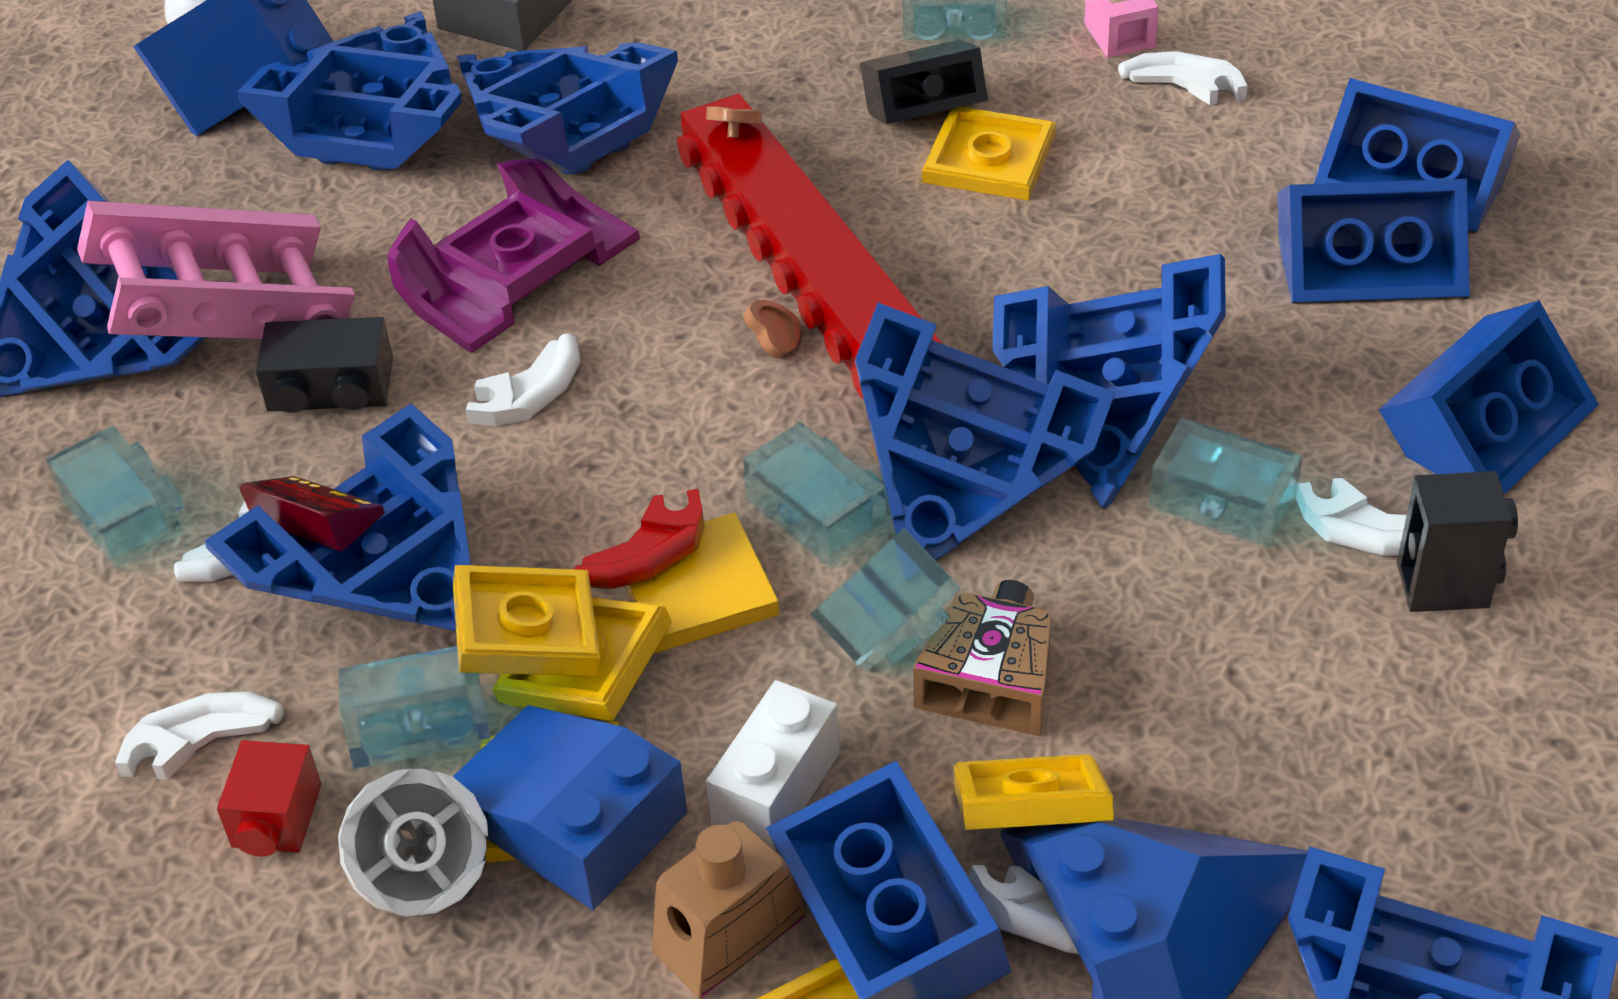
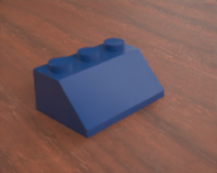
[1314,78,1521,232]
[1278,179,1470,303]
[1379,300,1599,494]
[766,761,1011,999]

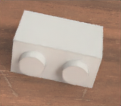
[706,680,840,852]

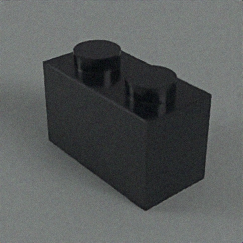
[860,40,988,124]
[256,317,393,413]
[1397,471,1518,612]

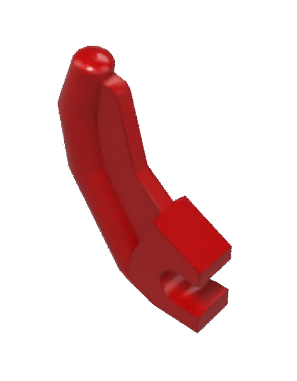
[574,489,705,590]

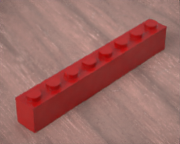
[677,93,943,400]

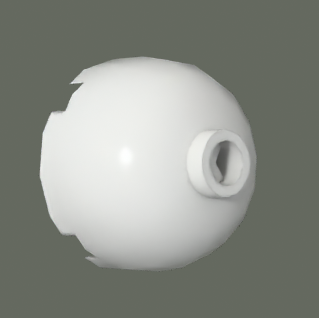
[338,768,488,916]

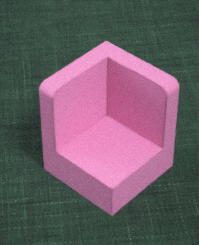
[1084,0,1159,58]

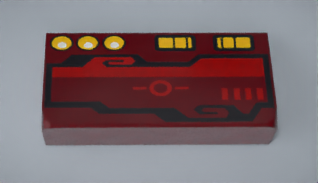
[239,476,385,552]

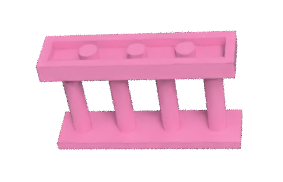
[77,201,355,339]

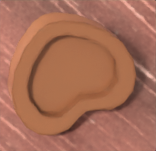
[706,107,762,138]
[743,300,801,359]

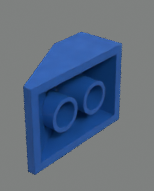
[133,0,334,136]
[453,705,687,910]

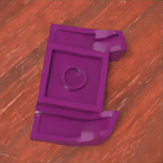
[387,159,640,353]

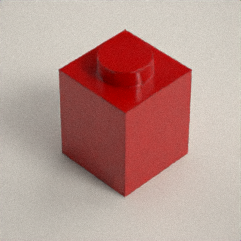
[217,740,322,857]

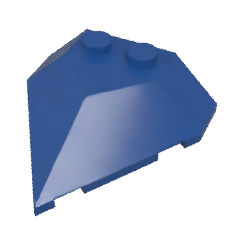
[237,11,462,170]
[457,42,678,174]
[0,160,207,397]
[992,254,1226,509]
[855,303,1115,580]
[205,403,471,631]
[1001,817,1308,999]
[1288,846,1618,999]

